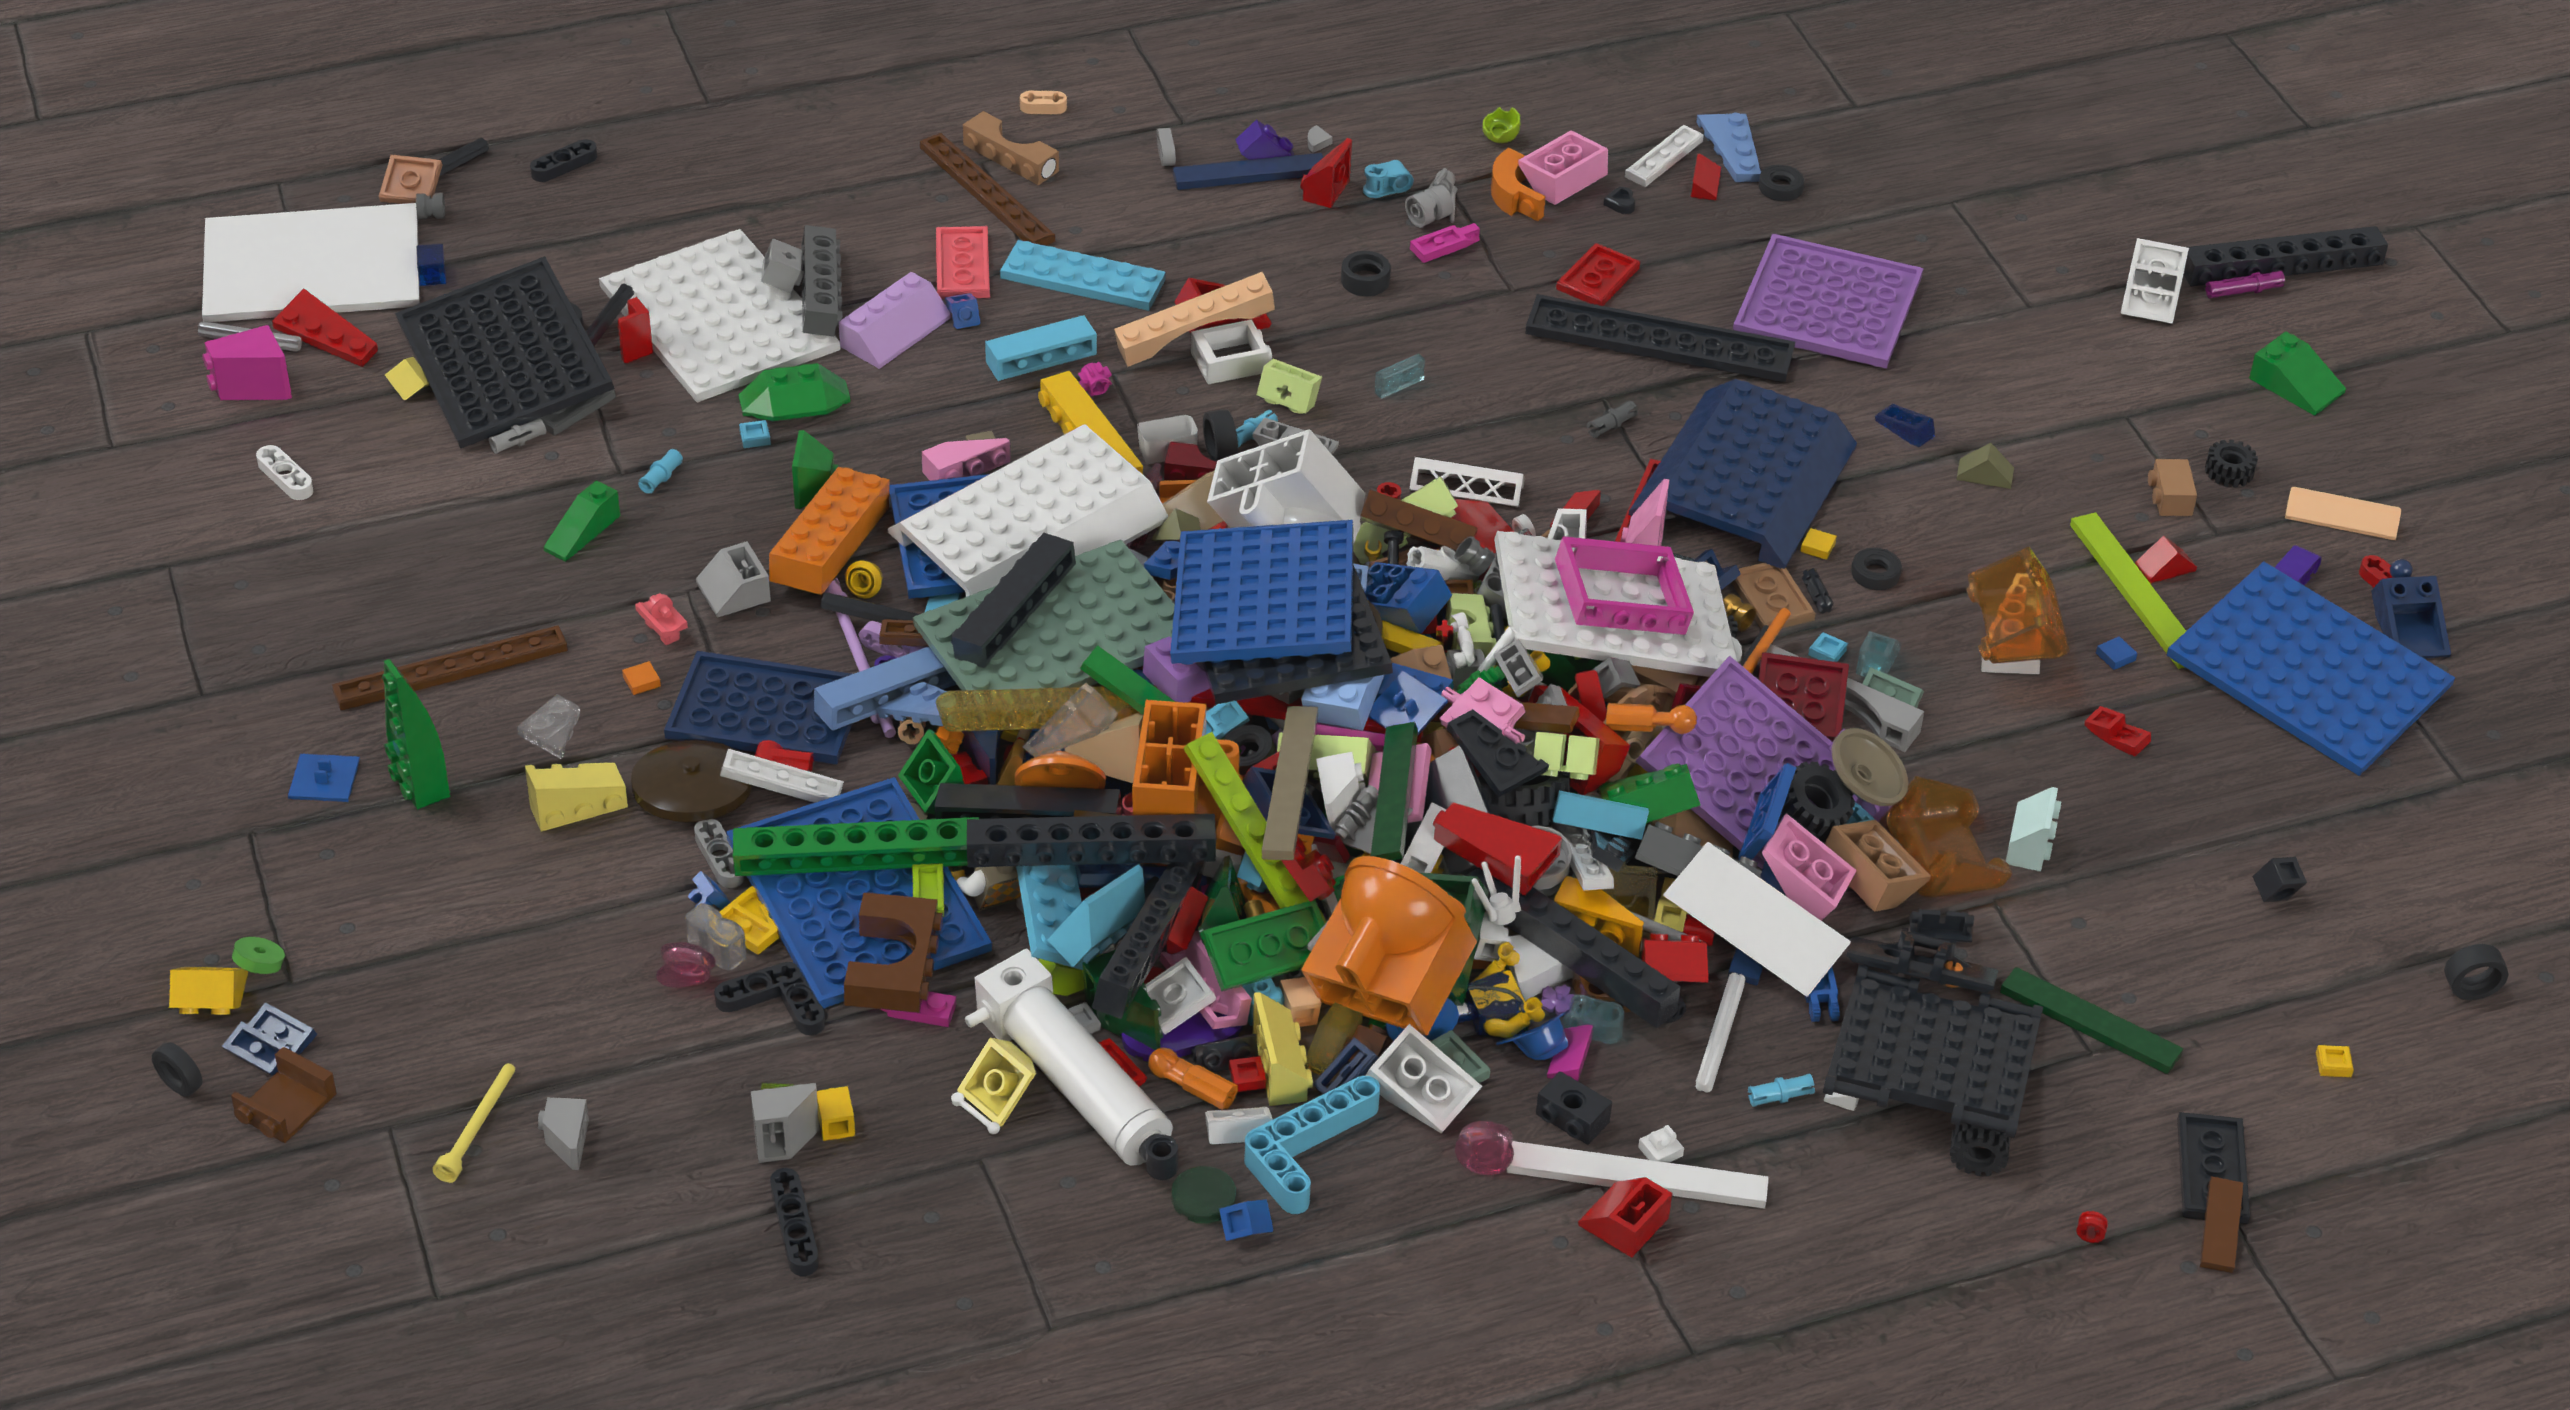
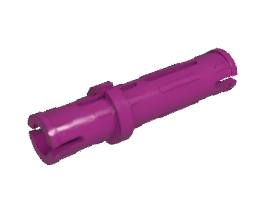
[2205,271,2285,298]

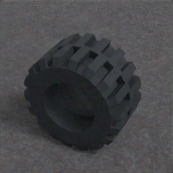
[1778,761,1855,842]

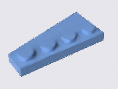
[1696,113,1761,182]
[876,682,980,728]

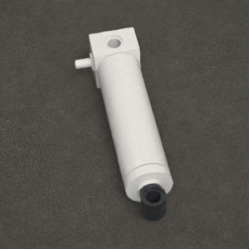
[965,948,1178,1180]

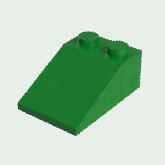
[2249,331,2346,416]

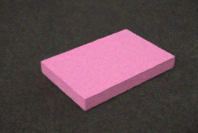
[1368,743,1432,823]

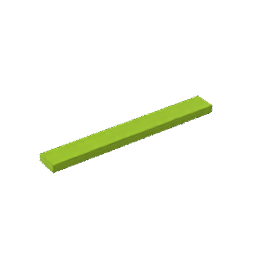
[2070,512,2186,669]

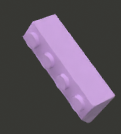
[839,272,951,369]

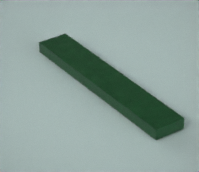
[1371,721,1418,861]
[2000,967,2183,1074]

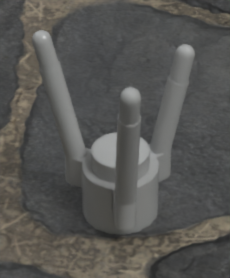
[1429,168,1458,223]

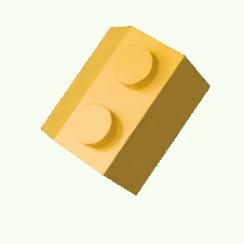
[169,967,248,1015]

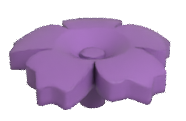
[1541,984,1578,1015]

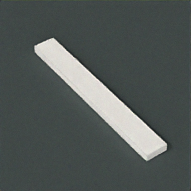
[1507,1141,1769,1209]

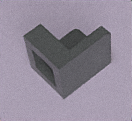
[1592,657,1640,699]

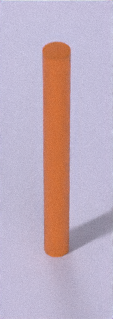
[1743,608,1791,674]

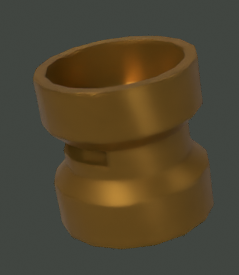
[1723,594,1757,632]

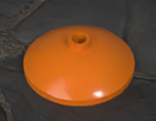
[1015,751,1106,789]

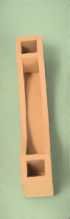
[1114,272,1275,367]

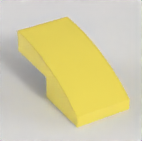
[1654,877,1689,933]

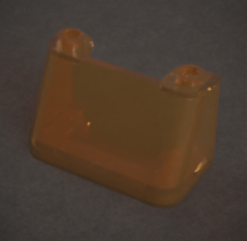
[1966,546,2070,664]
[1887,776,2013,898]

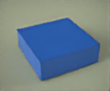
[2096,636,2138,670]

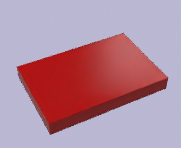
[1556,243,1640,306]

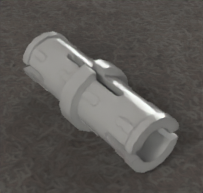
[489,418,546,454]

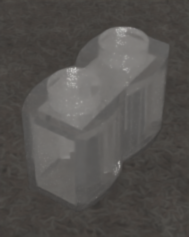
[685,903,747,971]

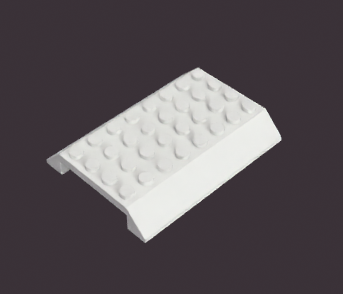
[888,424,1168,597]

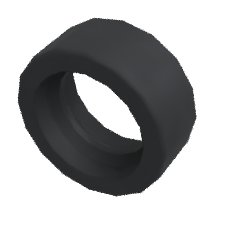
[1341,250,1391,297]
[1203,409,1238,461]
[2444,944,2509,1000]

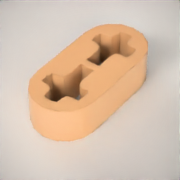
[1020,91,1067,114]

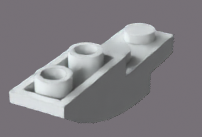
[1401,803,1446,873]

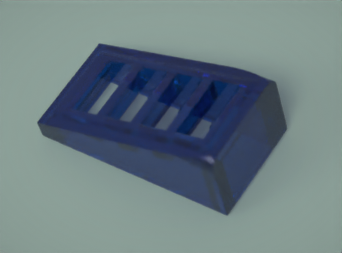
[1875,403,1935,447]

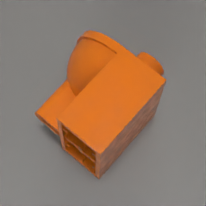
[1132,700,1245,866]
[1301,856,1477,1036]

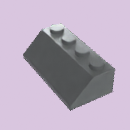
[1635,821,1762,878]

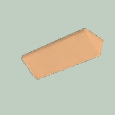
[2285,487,2401,540]

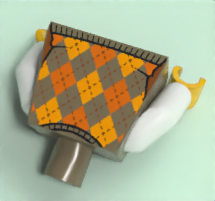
[951,866,1021,911]

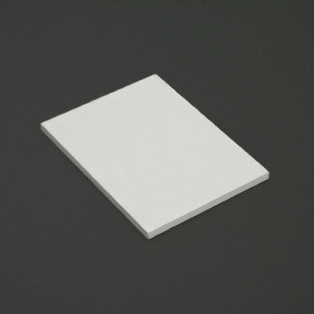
[202,203,420,322]

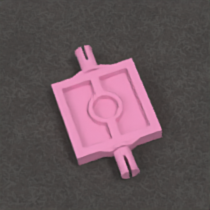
[1440,678,1525,744]

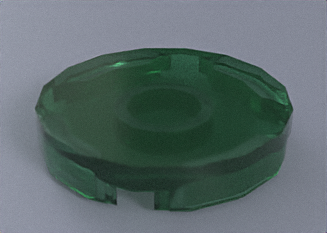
[1171,1166,1236,1223]

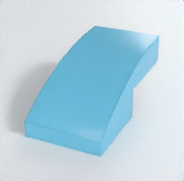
[1206,701,1250,740]

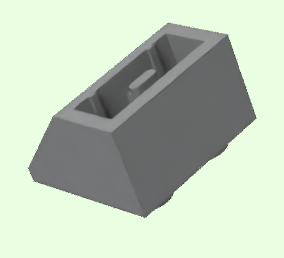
[696,542,771,618]
[751,1083,819,1163]

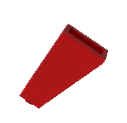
[1433,802,1562,895]

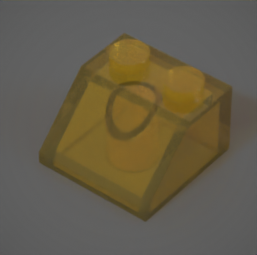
[1602,865,1657,921]

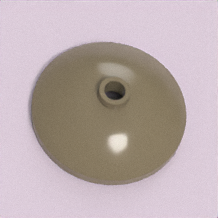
[1832,728,1908,806]

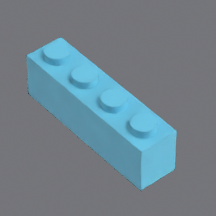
[985,315,1097,381]

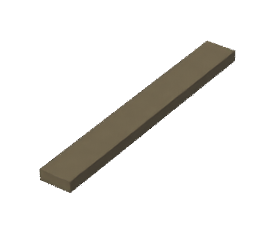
[1262,706,1318,860]

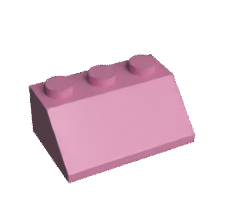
[1518,130,1608,205]

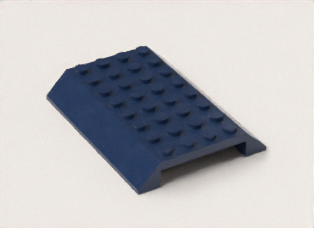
[1628,379,1857,569]

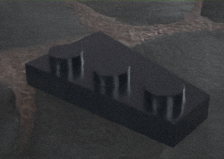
[1446,709,1549,798]

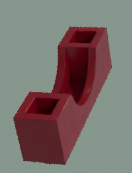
[1164,442,1217,481]

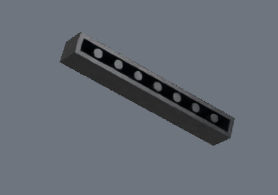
[1470,868,1680,1028]

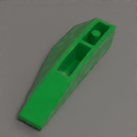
[382,659,450,809]

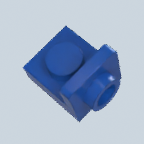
[945,293,980,329]

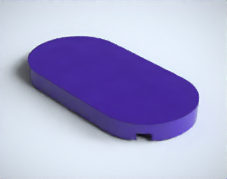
[1122,1011,1244,1062]

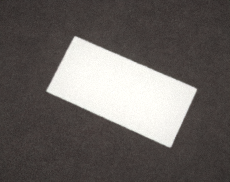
[1663,842,1851,997]

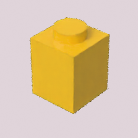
[817,1086,855,1141]

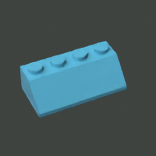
[1047,864,1145,967]

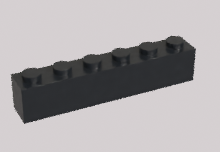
[951,532,1076,669]
[935,783,1122,819]

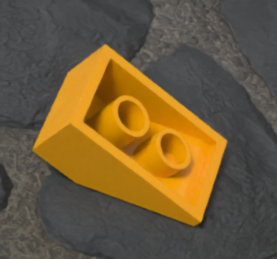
[1554,876,1644,958]

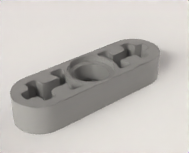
[694,819,745,888]

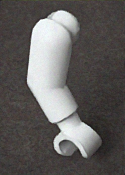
[1451,612,1475,669]

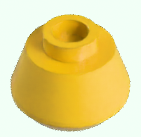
[845,561,883,599]

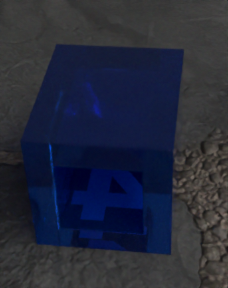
[416,244,446,286]

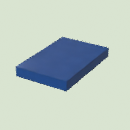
[1738,763,1796,860]

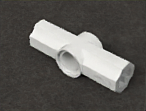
[1406,546,1479,584]

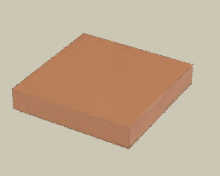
[379,155,443,204]

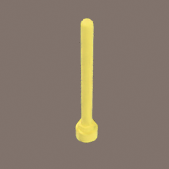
[433,1063,515,1183]

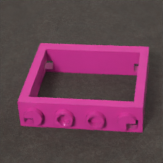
[1555,536,1694,635]

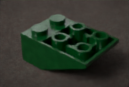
[1082,950,1163,1050]

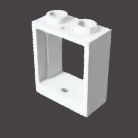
[1191,320,1272,385]

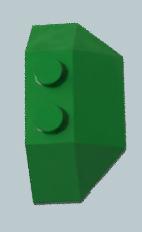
[739,363,850,421]

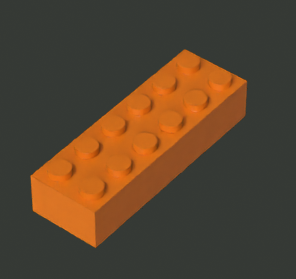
[769,467,890,595]

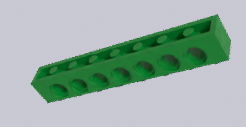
[733,817,979,876]

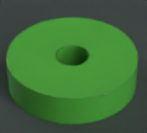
[232,937,285,974]

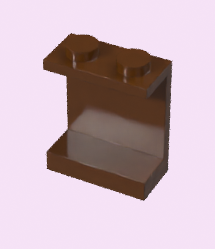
[231,1046,337,1143]

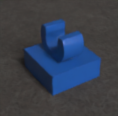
[688,871,731,914]

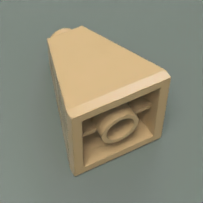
[1065,713,1143,783]

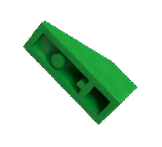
[544,480,620,562]

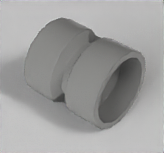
[1405,184,1454,228]

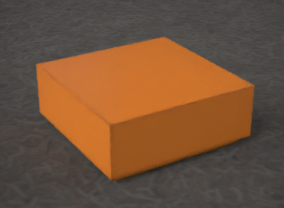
[622,661,661,695]

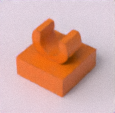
[935,726,964,754]

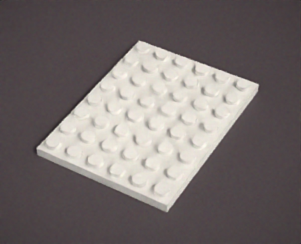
[599,229,840,403]
[1494,531,1737,677]

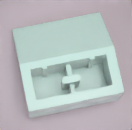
[2005,787,2062,871]

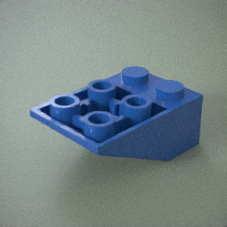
[1364,562,1452,634]

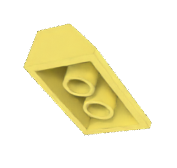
[1252,992,1313,1106]

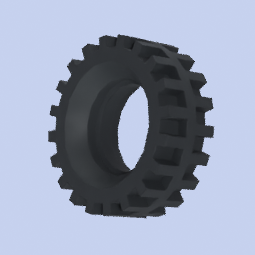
[1478,771,1570,826]

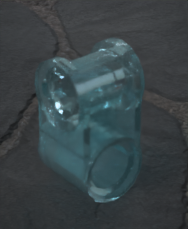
[1561,994,1624,1044]

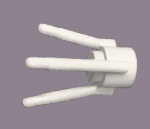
[1472,855,1521,925]

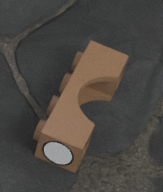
[963,111,1059,185]

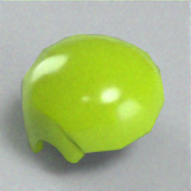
[1483,107,1520,143]

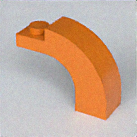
[1491,147,1546,221]

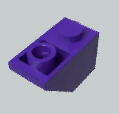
[1235,119,1294,160]

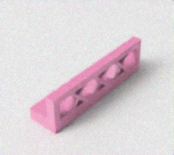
[1160,930,1252,1029]

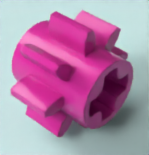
[1078,362,1112,396]

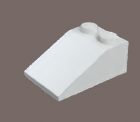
[1365,1024,1482,1133]

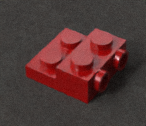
[1281,836,1336,902]

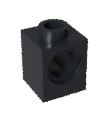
[2252,856,2307,903]

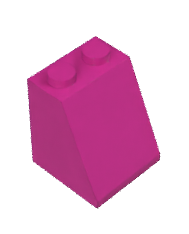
[202,325,292,400]

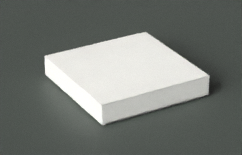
[1145,957,1217,1035]

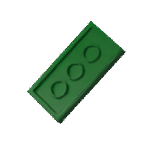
[1200,899,1325,992]

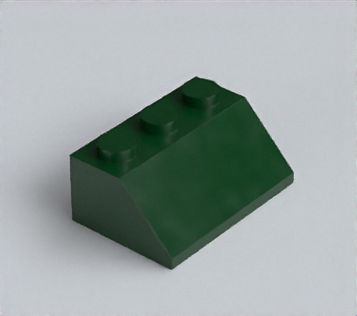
[1198,855,1247,944]

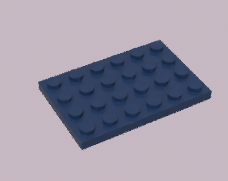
[664,651,852,764]

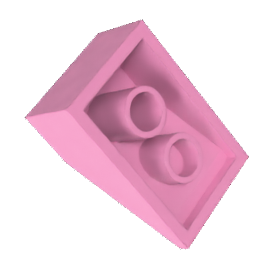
[1621,479,1670,546]
[1762,813,1857,920]

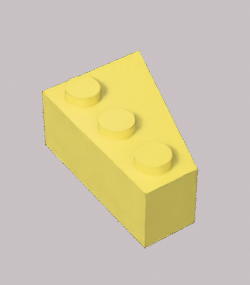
[525,763,628,832]

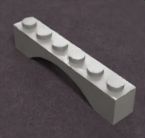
[1752,644,1924,752]

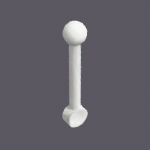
[951,1092,1000,1134]

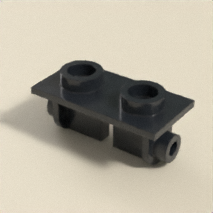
[1909,908,1974,943]
[1191,1034,1259,1073]

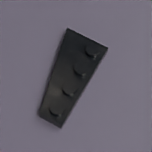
[1587,829,1641,872]

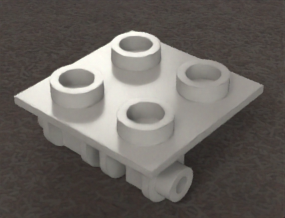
[1335,785,1413,854]

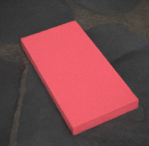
[936,226,990,299]

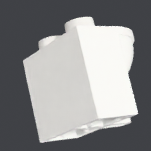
[1207,429,1366,545]

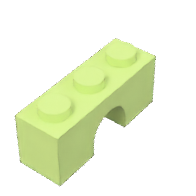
[1445,593,1496,658]

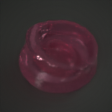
[656,942,716,988]
[1455,1121,1514,1175]

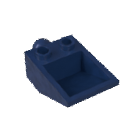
[2371,559,2451,658]

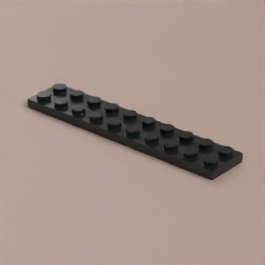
[1525,294,1796,382]

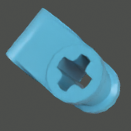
[1363,160,1414,198]

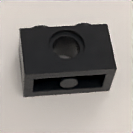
[1536,1071,1612,1145]

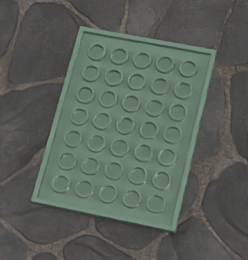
[913,539,1175,725]

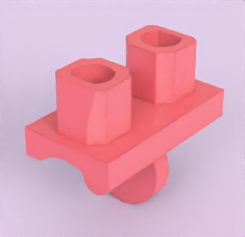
[635,593,688,645]

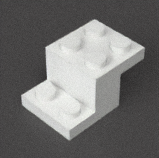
[2121,238,2189,324]

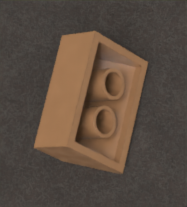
[1825,820,1931,912]

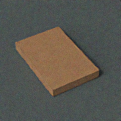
[1731,563,1816,630]

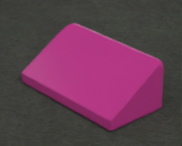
[1547,1025,1593,1081]

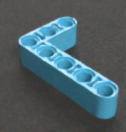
[1244,1076,1380,1214]

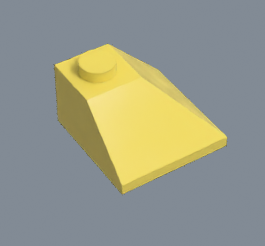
[957,1038,1036,1127]

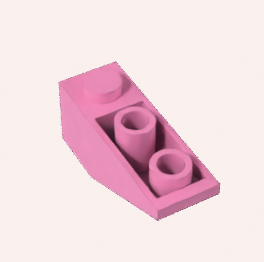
[922,438,1010,481]

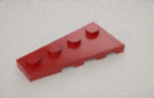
[272,288,378,367]

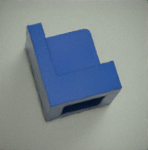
[1219,1199,1273,1241]

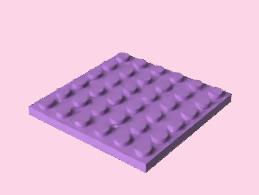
[1733,234,1924,369]
[1635,655,1835,869]

